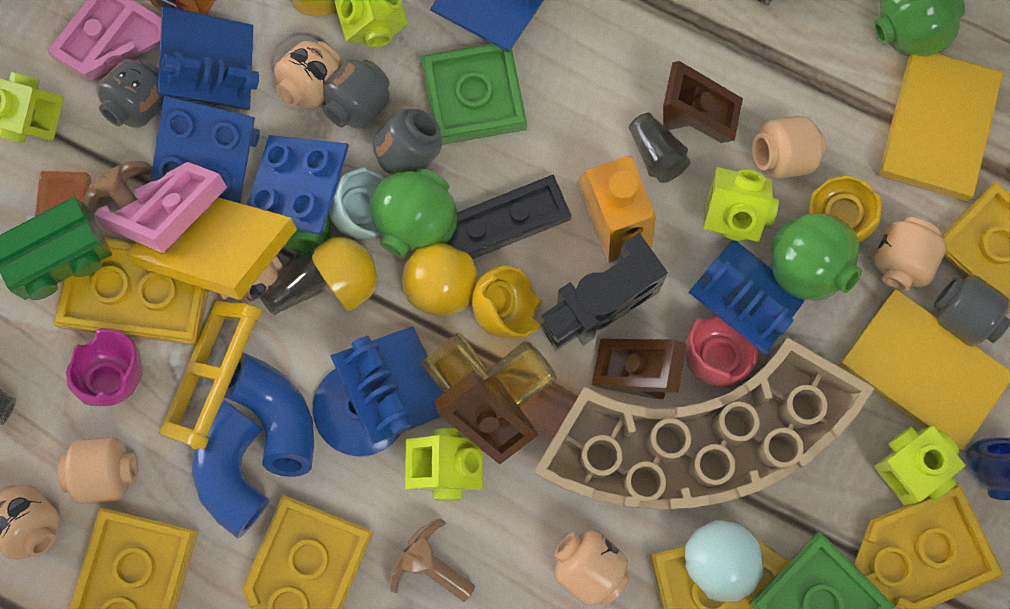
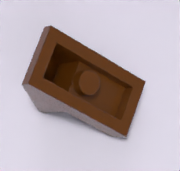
[663,61,743,143]
[592,339,687,400]
[434,370,538,465]

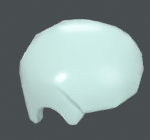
[329,167,385,240]
[685,520,763,602]

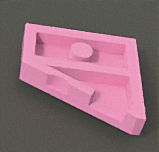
[47,0,161,82]
[94,162,227,253]

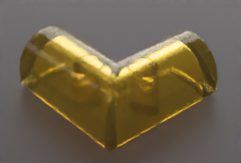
[421,333,557,409]

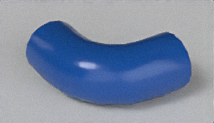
[224,352,314,477]
[192,400,269,539]

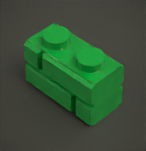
[0,196,112,300]

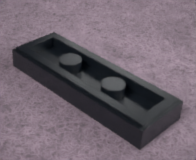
[447,174,572,259]

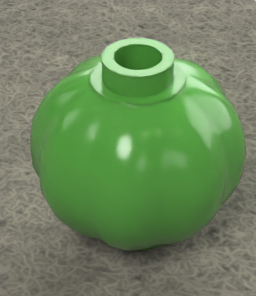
[874,0,965,56]
[370,168,457,258]
[771,213,862,301]

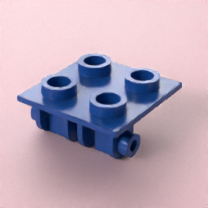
[430,0,544,52]
[157,6,259,110]
[150,95,260,203]
[247,135,349,234]
[688,240,805,354]
[330,326,445,445]

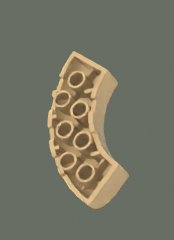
[533,337,875,510]

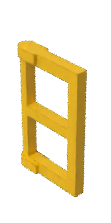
[158,301,263,450]

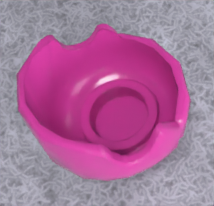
[66,328,143,406]

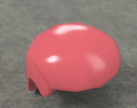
[685,315,759,387]

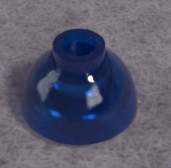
[966,437,1010,500]

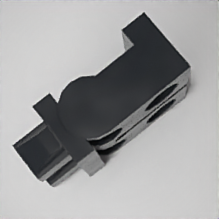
[540,232,668,351]

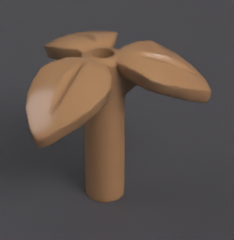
[83,161,152,216]
[390,519,475,602]

